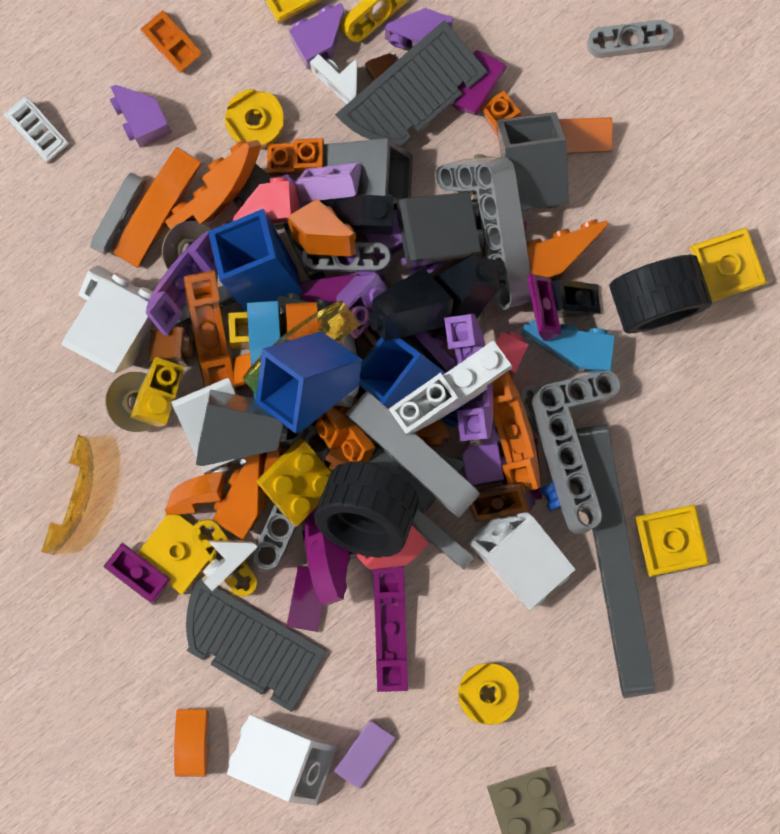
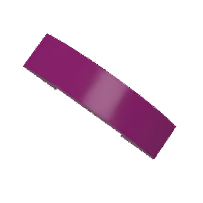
[373,567,408,692]

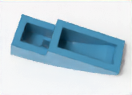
[247,301,283,399]

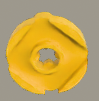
[225,89,284,149]
[457,663,519,725]

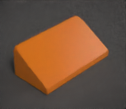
[559,117,613,154]

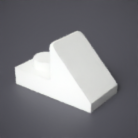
[310,54,358,105]
[202,539,257,591]

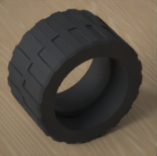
[609,254,712,334]
[314,461,419,558]

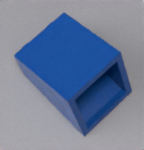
[208,209,303,312]
[256,331,362,433]
[359,337,445,407]

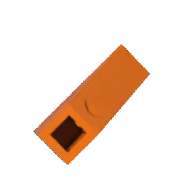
[526,219,608,281]
[212,453,267,540]

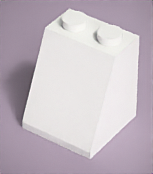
[61,273,154,374]
[171,378,246,474]
[467,512,576,610]
[227,715,338,806]

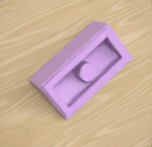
[296,163,362,202]
[334,719,395,788]

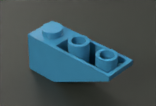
[521,321,615,374]

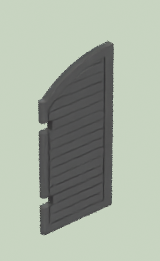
[335,20,488,147]
[186,577,327,712]

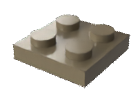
[487,767,566,834]

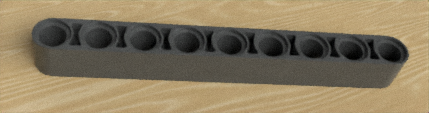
[576,424,655,699]

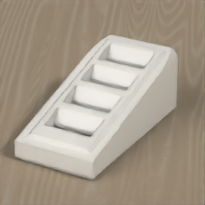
[4,96,69,163]

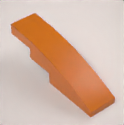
[112,147,203,268]

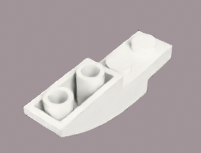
[389,340,512,435]

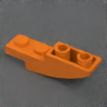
[165,139,261,229]

